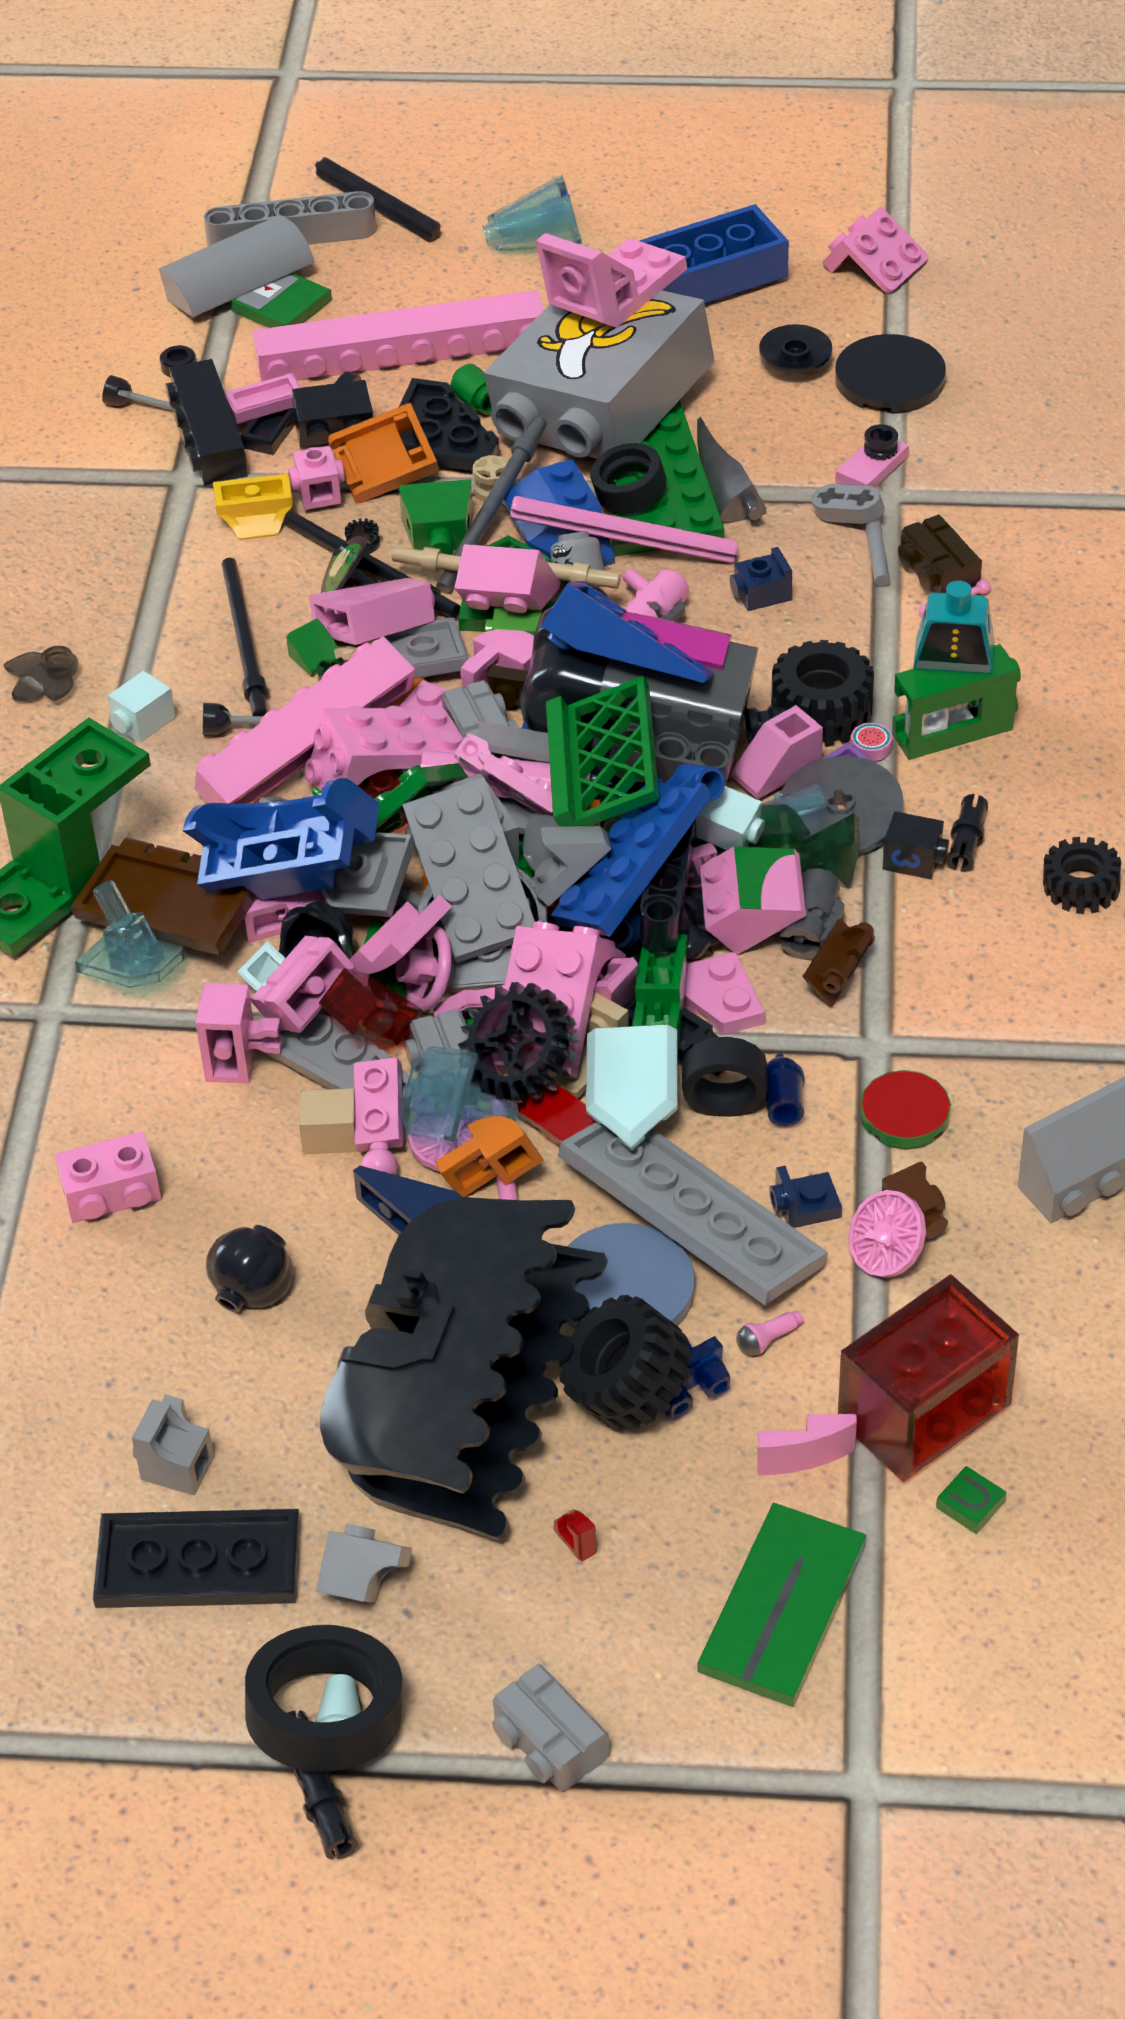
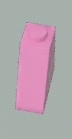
[309,578,435,645]

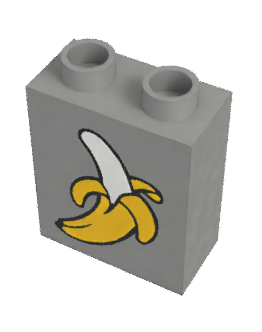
[484,291,715,458]

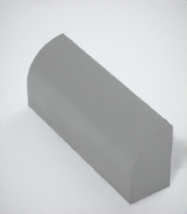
[158,215,315,317]

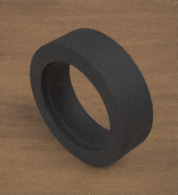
[245,1625,402,1772]

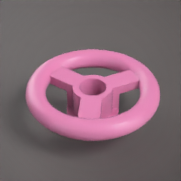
[395,925,452,1012]

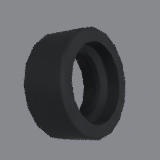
[590,443,667,514]
[682,1036,768,1117]

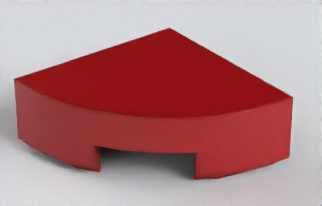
[553,1509,597,1562]

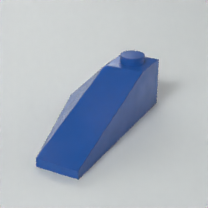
[541,581,714,683]

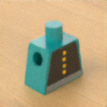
[913,581,995,674]

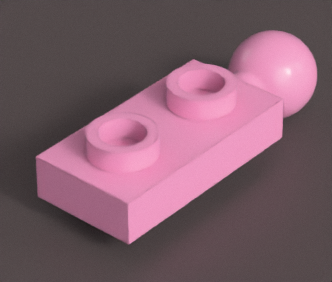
[354,1057,403,1175]

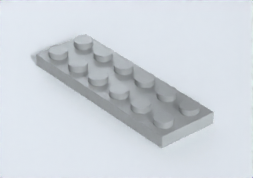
[558,1122,828,1305]

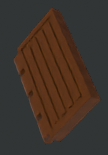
[71,837,257,955]

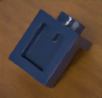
[769,1166,842,1228]

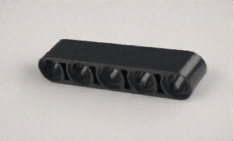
[640,777,696,953]

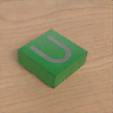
[936,1466,1007,1534]

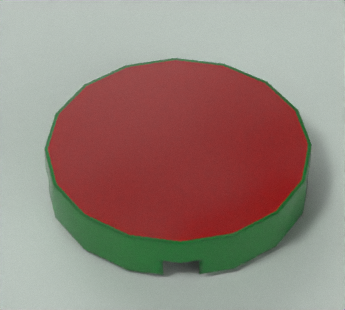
[860,1070,951,1149]

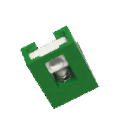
[892,644,1021,760]

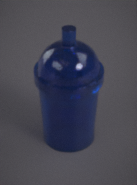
[765,1054,805,1126]

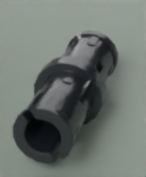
[947,794,988,872]

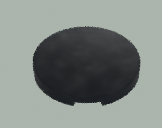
[835,334,946,413]

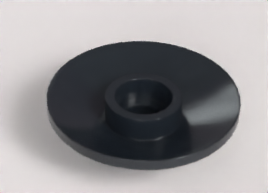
[759,324,832,373]

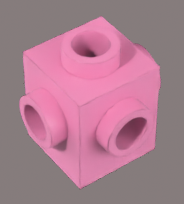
[288,446,345,510]

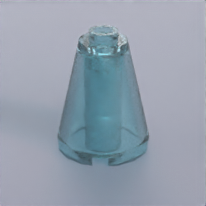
[482,175,582,251]

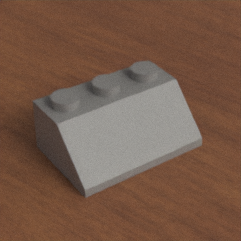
[1018,1077,1125,1223]

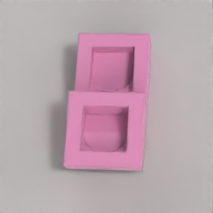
[757,1414,857,1475]

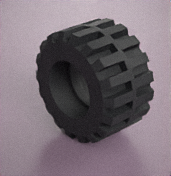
[771,640,874,745]
[559,1295,691,1431]

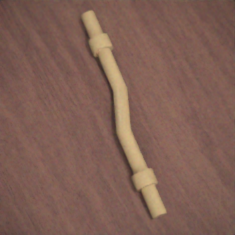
[392,546,621,589]

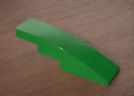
[632,934,688,1054]

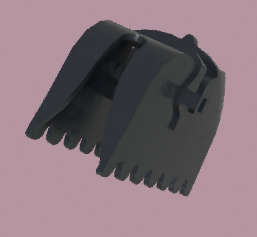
[320,1197,608,1541]

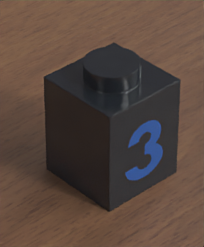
[882,811,949,880]

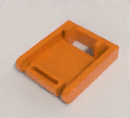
[328,403,439,503]

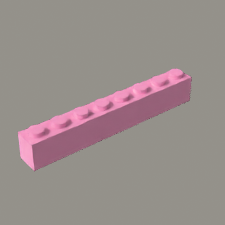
[253,290,544,382]

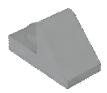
[532,826,612,907]

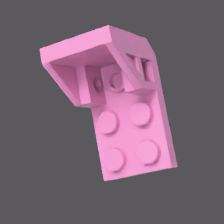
[536,233,687,328]

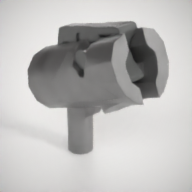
[780,868,844,960]

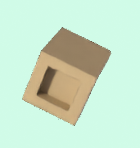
[299,1088,357,1154]

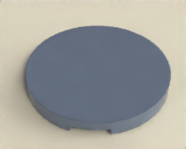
[567,1223,695,1330]

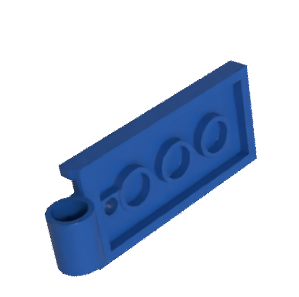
[551,763,725,937]

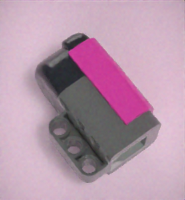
[520,607,758,786]

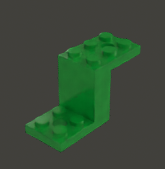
[0,717,151,957]

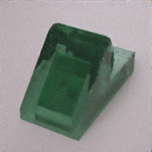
[787,813,860,889]

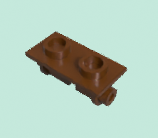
[802,918,875,1007]

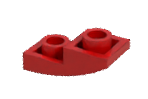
[504,1084,596,1146]

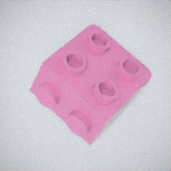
[823,206,928,294]

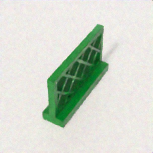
[546,676,660,827]

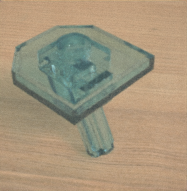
[75,880,185,988]
[403,1046,518,1143]

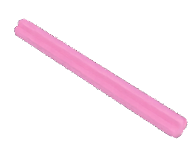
[510,496,738,563]

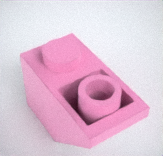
[731,705,823,799]

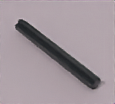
[315,157,441,241]

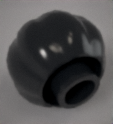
[206,1225,294,1313]

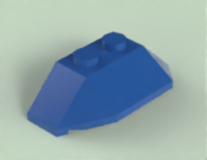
[503,459,615,566]

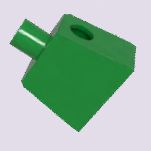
[399,479,473,555]

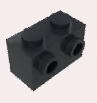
[292,380,373,447]

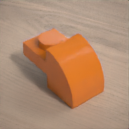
[435,1116,544,1197]

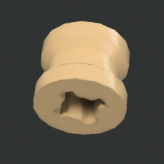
[473,455,511,502]

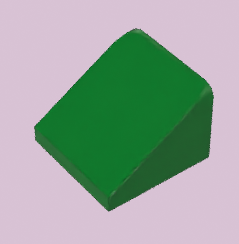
[286,619,343,676]

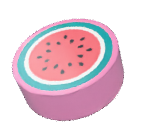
[851,723,892,761]

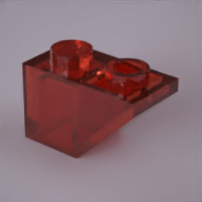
[319,968,423,1045]

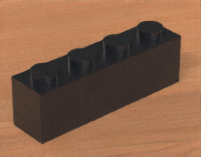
[165,359,248,486]

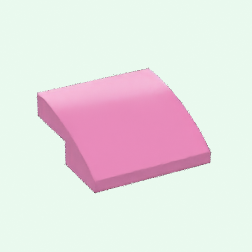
[349,894,452,976]

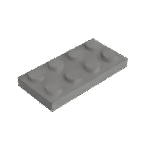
[402,777,535,963]

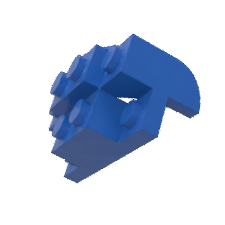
[183,778,380,900]

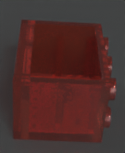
[838,1274,1019,1482]

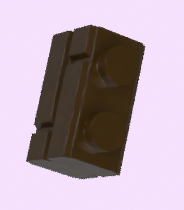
[898,514,982,593]

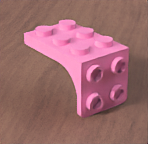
[305,706,464,791]
[492,922,626,1078]

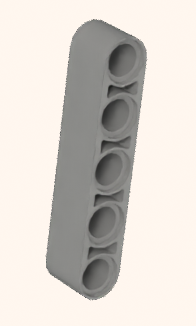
[204,191,376,247]

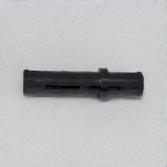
[288,1710,358,1860]

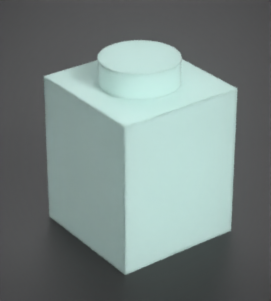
[108,670,176,743]
[696,786,765,850]

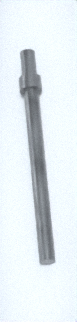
[436,416,547,593]

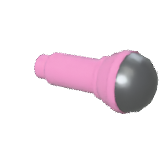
[736,1310,804,1356]

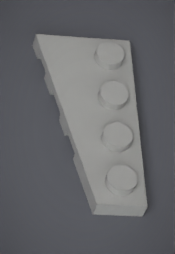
[264,998,421,1115]

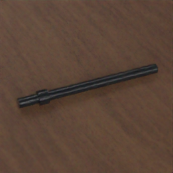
[284,511,461,618]
[221,558,268,716]

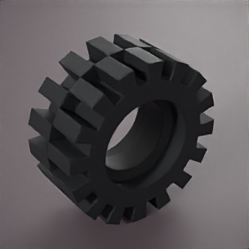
[1043,837,1121,914]

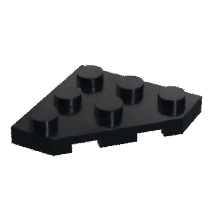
[399,378,499,472]

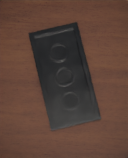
[93,1509,300,1608]

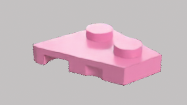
[683,952,765,1035]

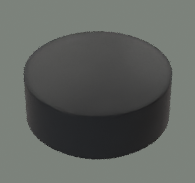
[159,345,196,377]

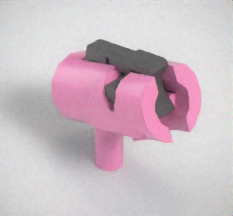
[623,568,689,622]

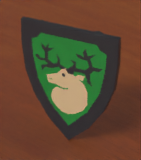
[321,535,379,593]

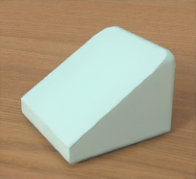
[237,941,285,991]

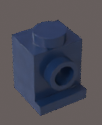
[730,547,792,611]

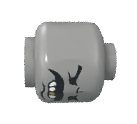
[550,531,604,586]

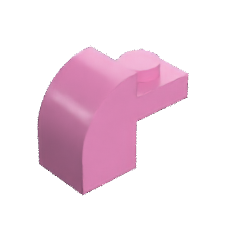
[461,630,534,689]

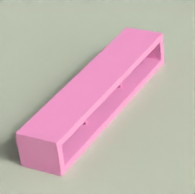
[194,636,415,804]

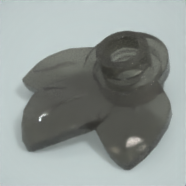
[4,645,79,702]

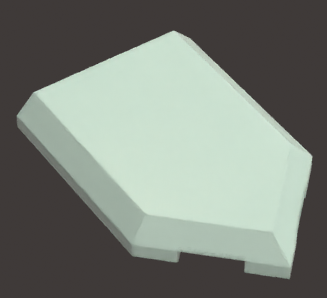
[586,1025,678,1150]

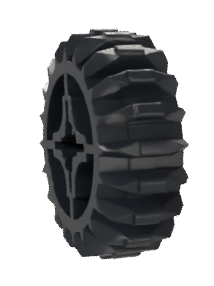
[457,982,580,1104]

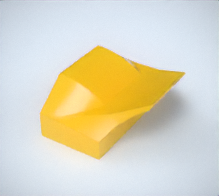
[213,473,293,540]

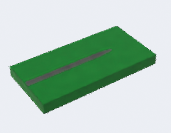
[697,1502,867,1707]

